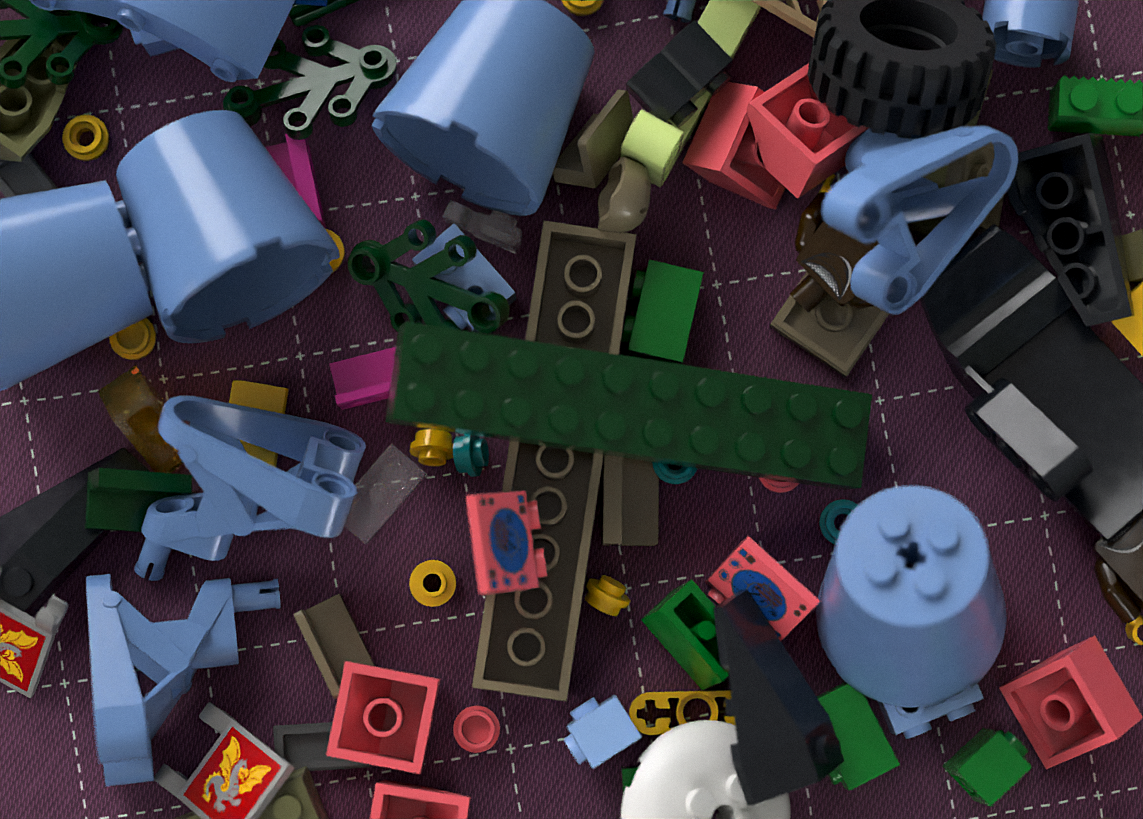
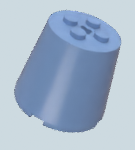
[372,0,595,216]
[116,110,339,343]
[0,180,153,391]
[816,486,1006,707]

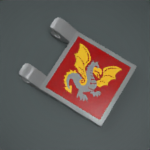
[0,567,69,699]
[154,702,294,819]

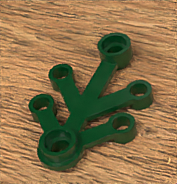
[0,0,124,89]
[223,25,397,140]
[348,219,509,333]

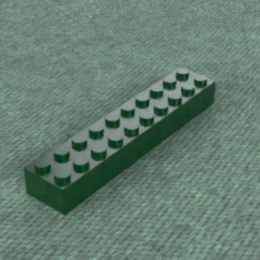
[385,322,872,490]

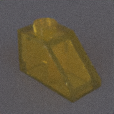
[98,365,184,473]

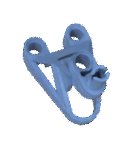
[822,125,1018,315]
[134,396,366,581]
[86,574,281,787]

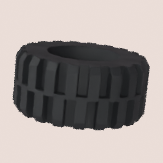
[808,0,996,138]

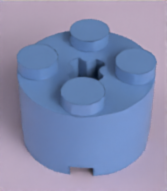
[982,0,1079,67]

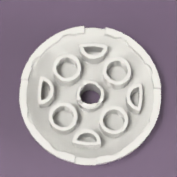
[621,720,791,819]

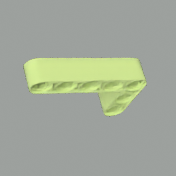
[620,0,761,188]

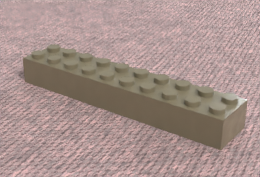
[472,221,636,702]

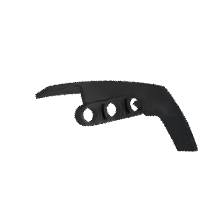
[920,224,1143,543]

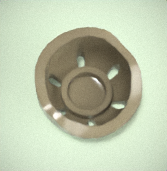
[598,156,651,233]

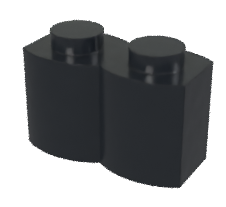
[626,20,733,128]

